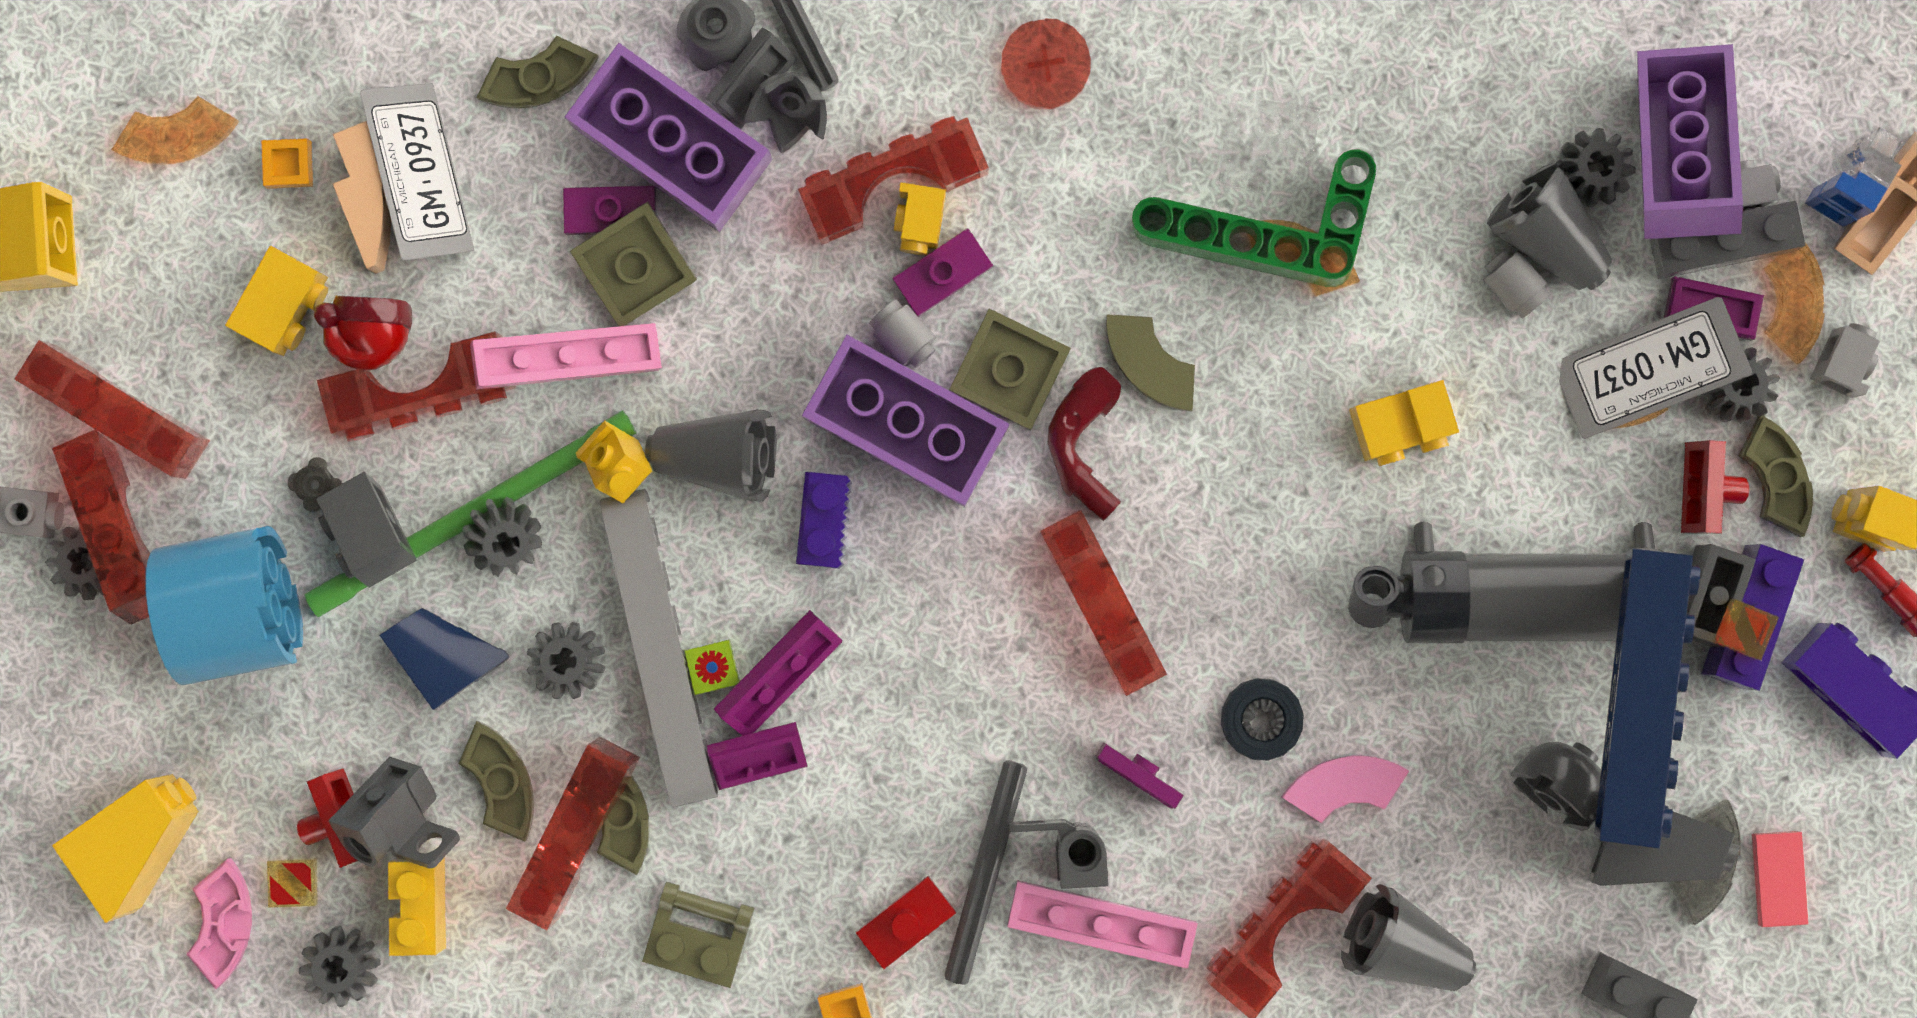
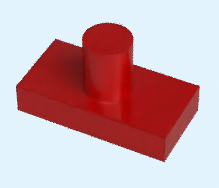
[1681,440,1749,534]
[297,768,358,868]
[856,875,957,970]

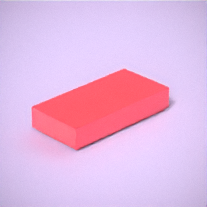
[1752,831,1809,927]

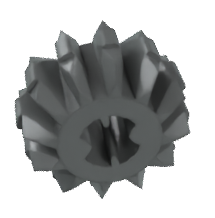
[1555,128,1636,207]
[1701,347,1780,424]
[462,497,542,577]
[45,522,130,600]
[527,622,605,699]
[298,926,381,1007]

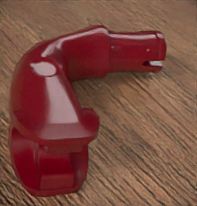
[1047,367,1121,521]

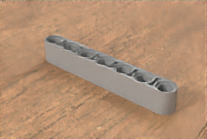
[600,489,718,808]

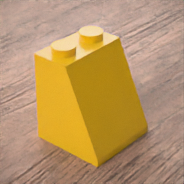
[0,182,78,292]
[52,774,199,923]

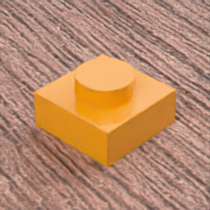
[261,138,313,189]
[817,983,872,1018]

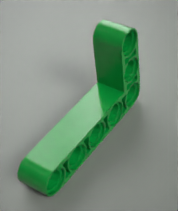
[1132,149,1376,287]

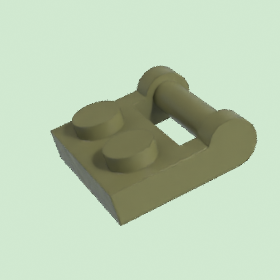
[642,882,755,988]

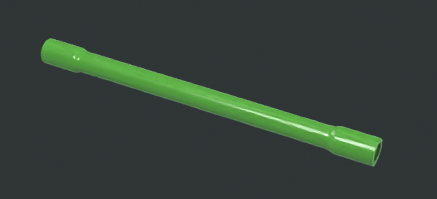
[305,410,637,617]

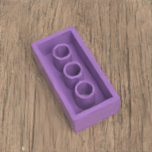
[565,43,773,233]
[1637,44,1743,239]
[802,335,1009,508]

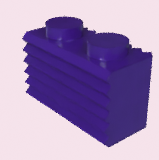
[796,472,852,569]

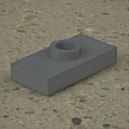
[705,27,798,129]

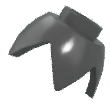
[676,0,755,71]
[744,71,827,153]

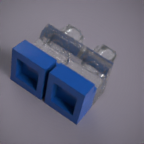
[1805,127,1903,227]

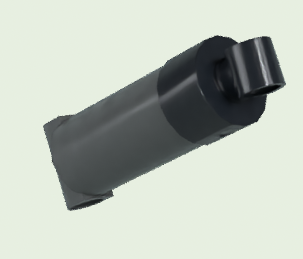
[1348,522,1664,643]

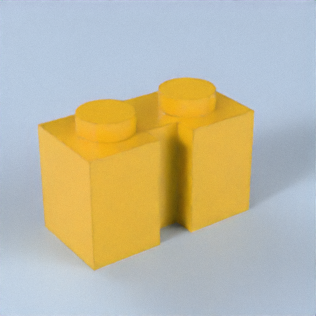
[225,245,328,356]
[1349,380,1460,466]
[1831,486,1917,552]
[388,857,446,956]

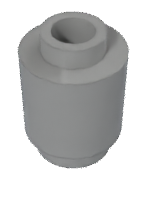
[1483,249,1551,318]
[869,299,936,368]

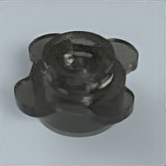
[288,457,343,512]

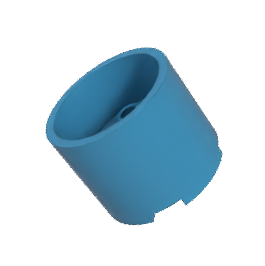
[146,526,303,685]

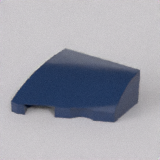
[379,608,510,710]

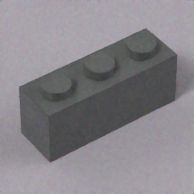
[1650,201,1806,279]

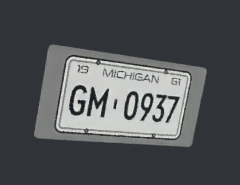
[360,83,475,260]
[1559,297,1752,439]

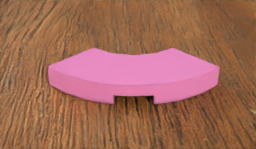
[1281,755,1409,823]
[187,858,252,989]

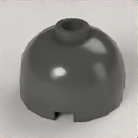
[1511,742,1601,831]

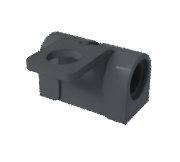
[328,756,460,869]
[1009,819,1108,889]

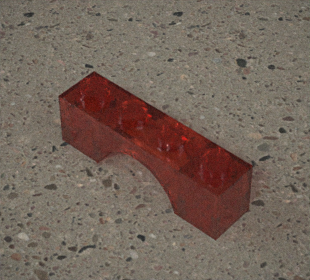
[798,116,989,245]
[317,331,516,442]
[14,340,210,479]
[52,429,150,625]
[1038,510,1167,696]
[506,736,640,930]
[1206,838,1372,1018]

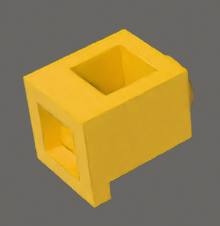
[894,182,946,255]
[575,420,652,503]

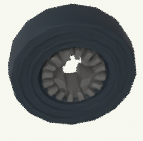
[1221,678,1304,761]

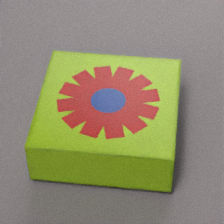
[684,639,740,695]

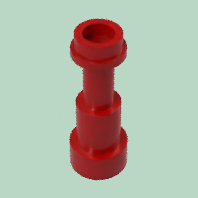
[1844,543,1917,637]

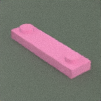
[470,323,662,389]
[1007,880,1198,969]

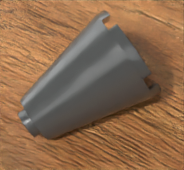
[1487,163,1612,290]
[645,409,777,502]
[1341,884,1476,991]

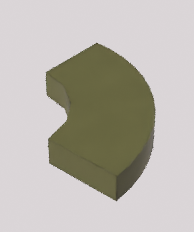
[476,35,599,108]
[1106,314,1195,412]
[1738,416,1813,537]
[458,721,534,842]
[579,749,650,875]

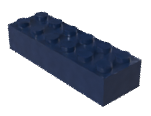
[1594,549,1700,849]

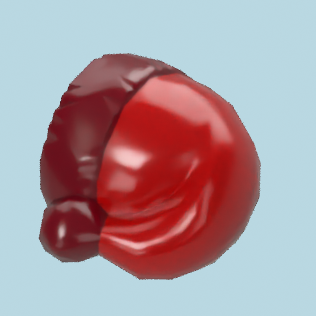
[314,296,412,370]

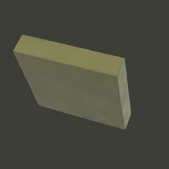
[570,202,698,327]
[949,308,1071,431]

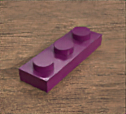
[713,610,843,736]

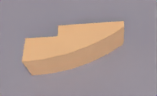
[333,121,392,274]
[1834,132,1917,275]

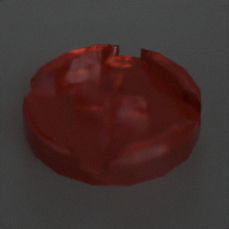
[1001,18,1091,109]

